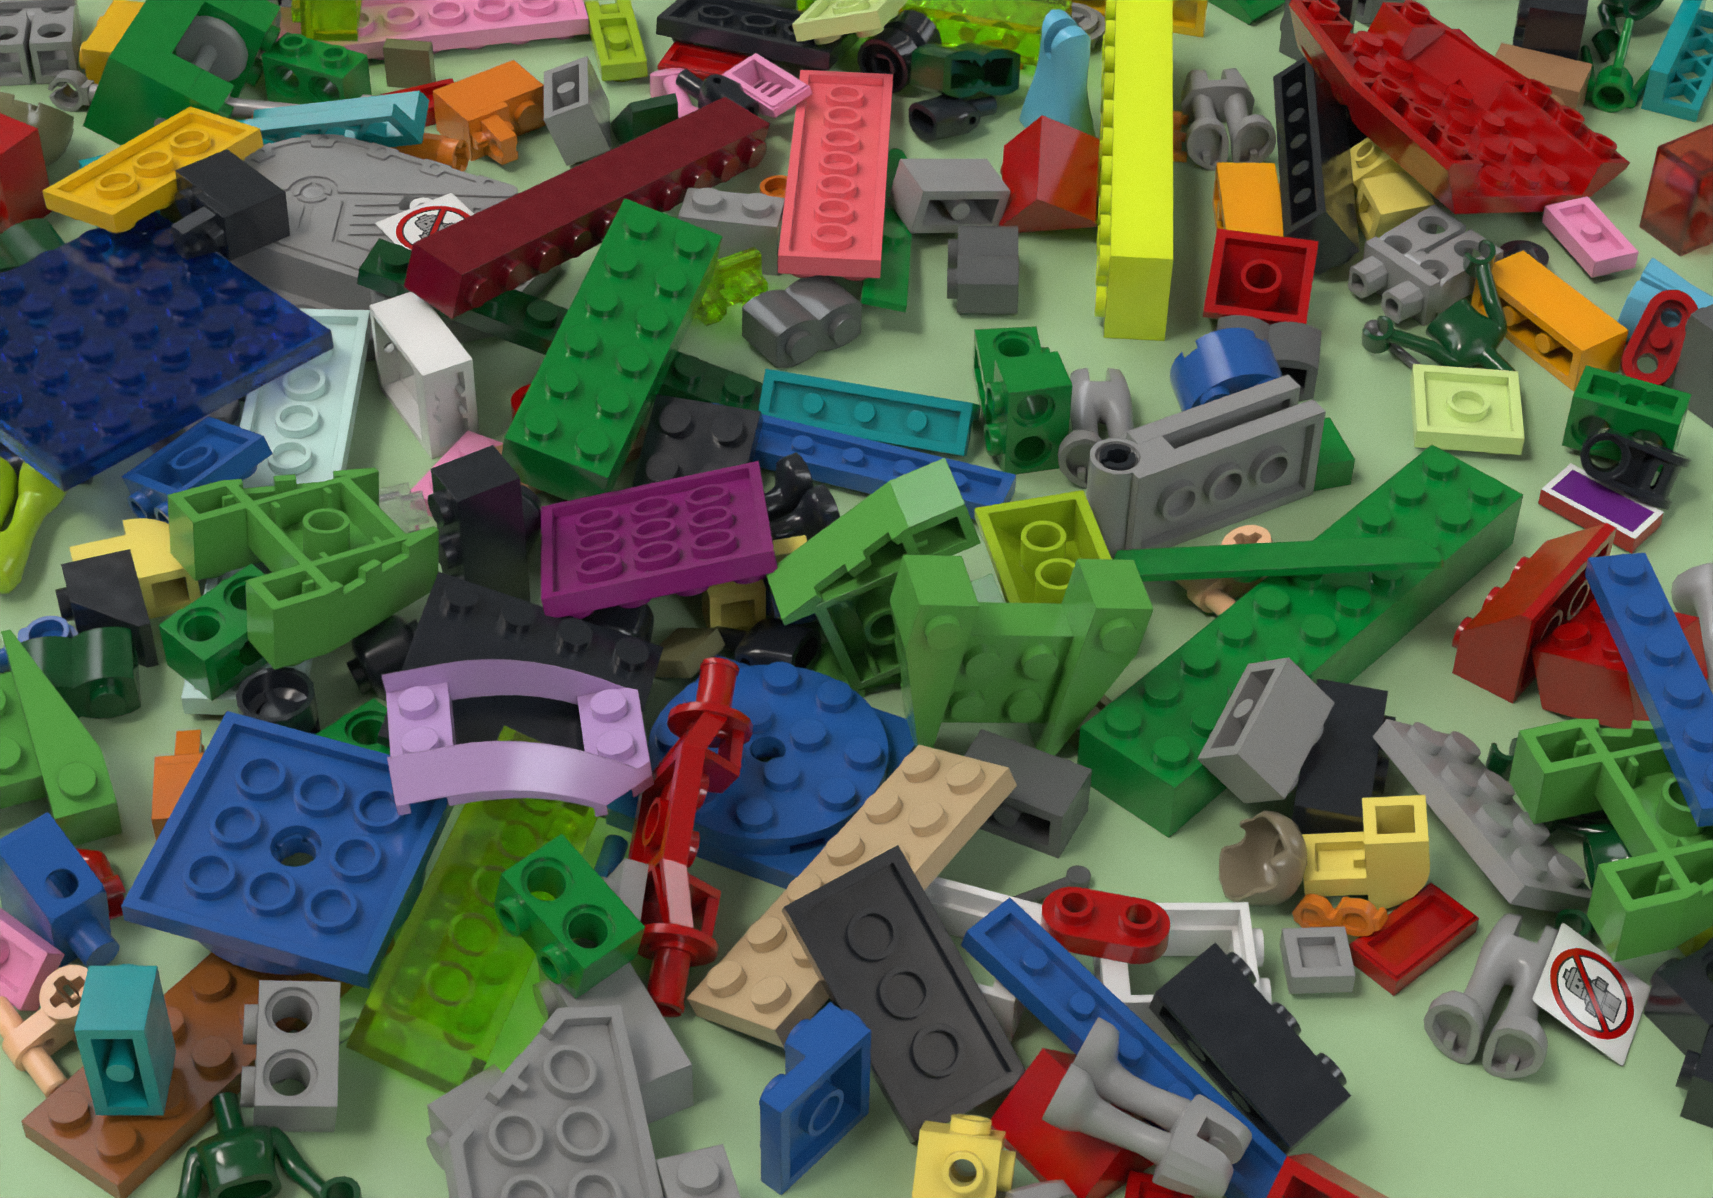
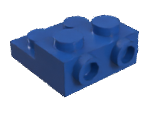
[121,416,273,524]
[759,1002,871,1195]

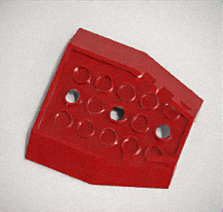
[1289,0,1630,214]

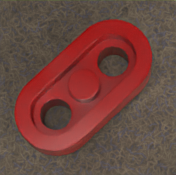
[1620,290,1698,386]
[1040,887,1170,964]

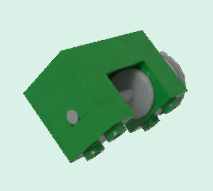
[83,0,282,145]

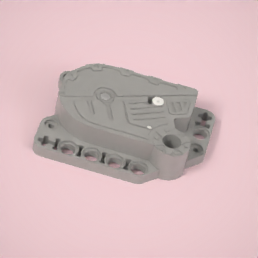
[151,134,561,362]

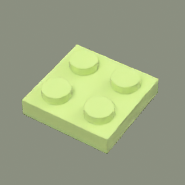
[792,0,908,45]
[1410,364,1525,455]

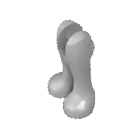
[1058,368,1134,488]
[1424,913,1559,1078]

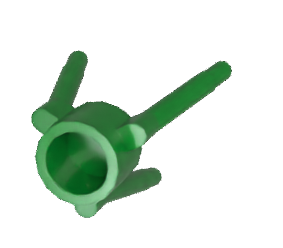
[1581,18,1652,113]

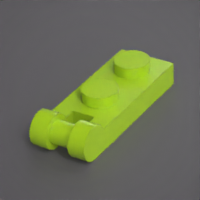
[584,0,648,82]

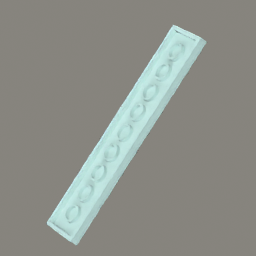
[181,308,372,715]

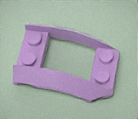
[381,659,654,817]

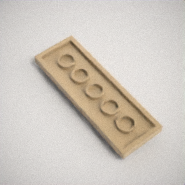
[687,745,1017,1048]

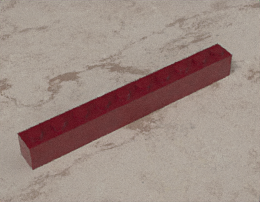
[404,97,770,319]

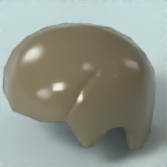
[1219,811,1307,907]

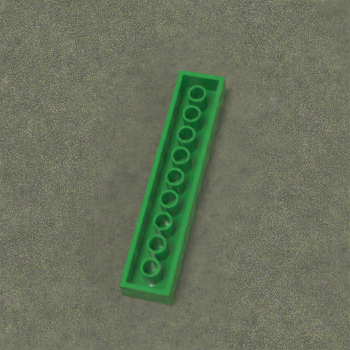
[1077,445,1523,838]

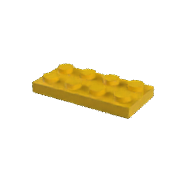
[42,106,264,233]

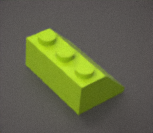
[974,490,1112,604]

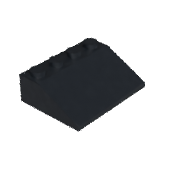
[376,572,664,819]

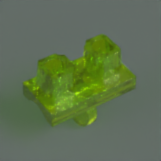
[693,247,768,326]

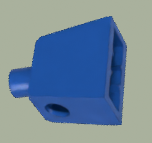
[0,812,120,969]

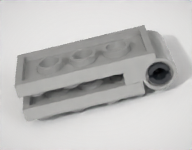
[1086,375,1326,558]

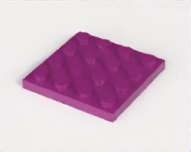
[541,461,778,619]

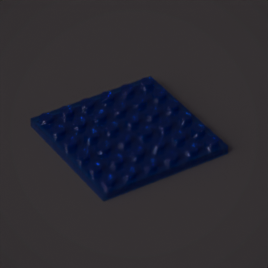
[0,211,334,492]

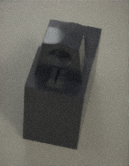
[172,149,290,261]

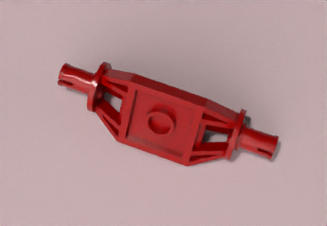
[628,657,753,1018]

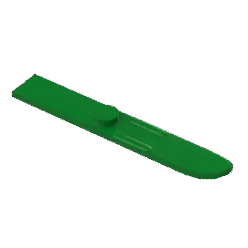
[860,148,912,313]
[1112,537,1444,583]

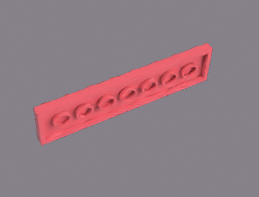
[778,70,893,281]

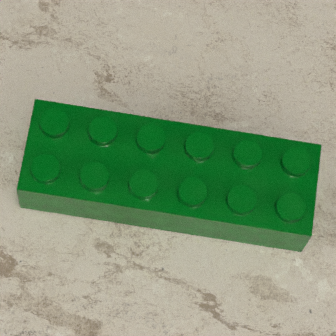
[502,198,723,501]

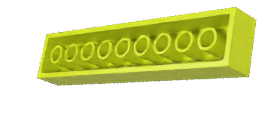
[1094,0,1173,341]

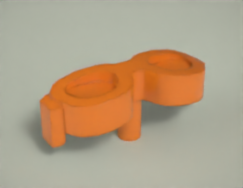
[1173,111,1189,162]
[1292,894,1388,936]

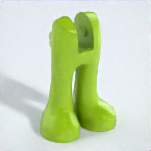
[0,455,70,595]

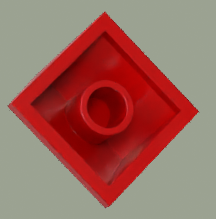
[999,115,1101,233]
[1203,228,1319,325]
[991,1048,1154,1198]

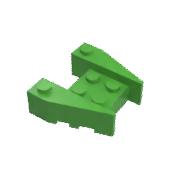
[766,458,1005,697]
[167,467,439,670]
[890,554,1154,756]
[0,629,122,846]
[1509,719,1713,962]

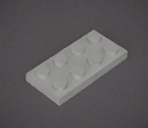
[1373,719,1592,915]

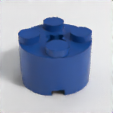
[1170,328,1283,412]

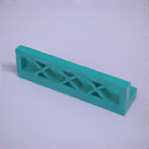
[1641,0,1713,122]
[236,91,429,147]
[758,368,981,456]

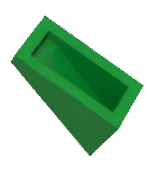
[1313,417,1355,491]

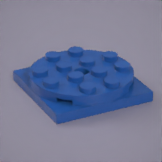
[606,655,915,889]
[121,711,454,989]

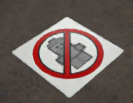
[375,193,474,250]
[1532,923,1650,1066]

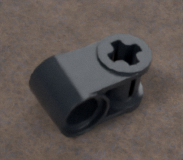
[1580,428,1691,510]

